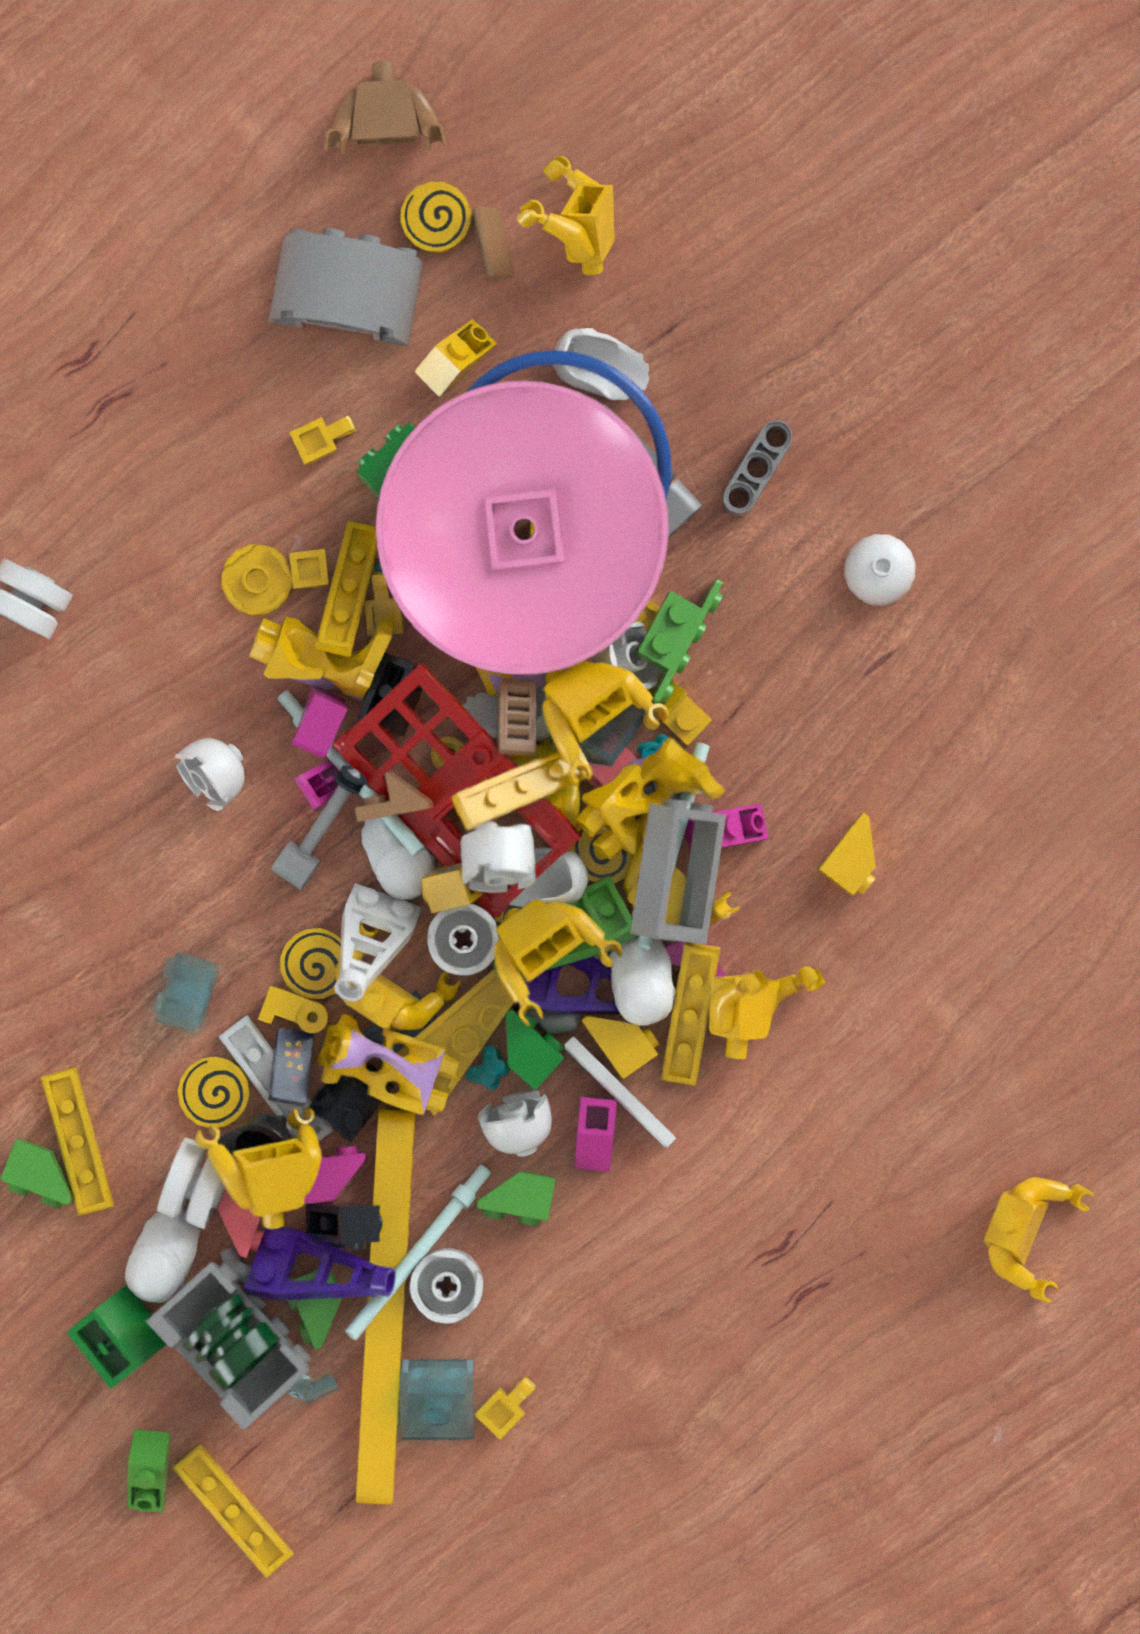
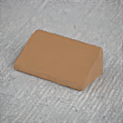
[472,206,514,282]

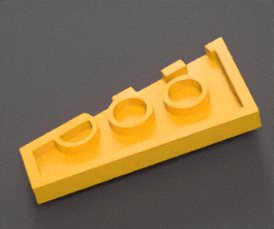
[397,968,514,1116]

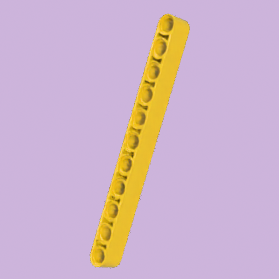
[356,1109,415,1505]

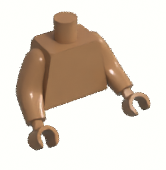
[324,61,447,154]

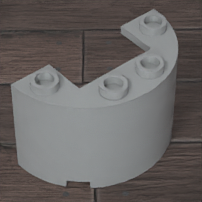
[268,228,423,346]
[146,1262,311,1430]

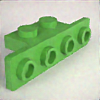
[635,579,723,705]

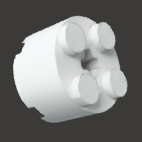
[461,822,535,893]
[427,904,500,976]
[410,1248,483,1323]

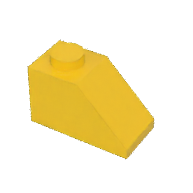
[817,812,876,896]
[582,1016,659,1079]

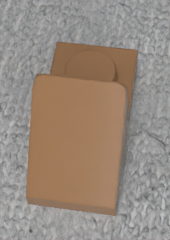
[355,771,434,822]

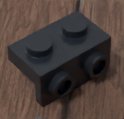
[309,1062,394,1143]

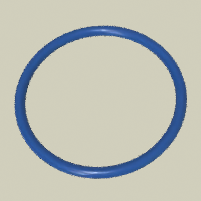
[465,350,672,500]

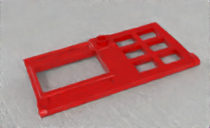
[332,663,583,919]

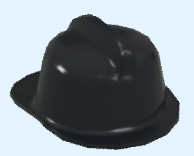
[217,1113,289,1155]

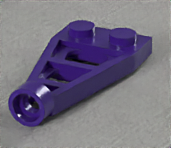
[514,956,620,1014]
[244,1227,396,1301]

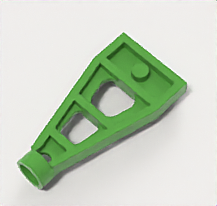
[492,876,639,985]

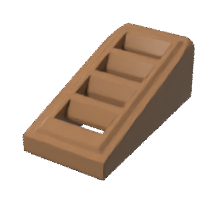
[496,679,536,756]

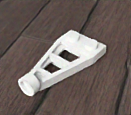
[335,883,423,1001]

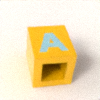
[421,863,483,913]

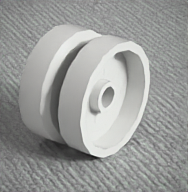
[0,558,73,640]
[157,1137,233,1229]

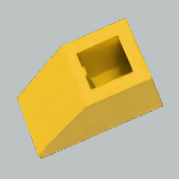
[414,319,497,397]

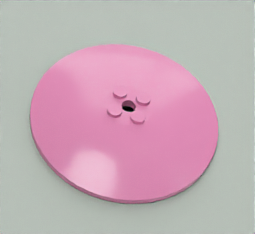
[376,381,669,674]

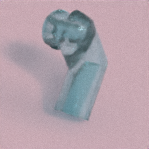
[287,1373,339,1403]

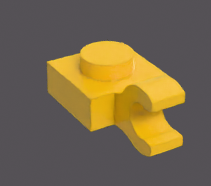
[289,416,357,466]
[364,571,405,636]
[474,1376,536,1440]

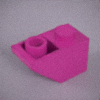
[685,804,769,852]
[574,1096,617,1172]
[304,1146,367,1204]

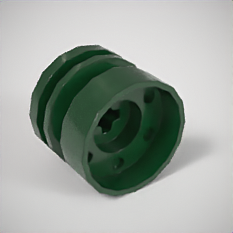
[183,1294,281,1392]

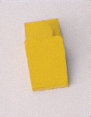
[648,673,712,746]

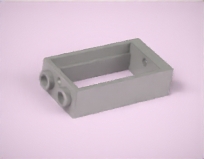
[630,798,726,944]

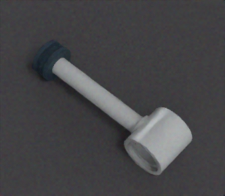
[271,765,367,890]

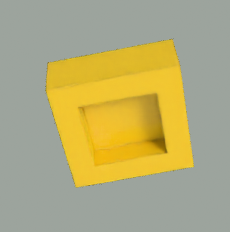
[289,549,330,590]

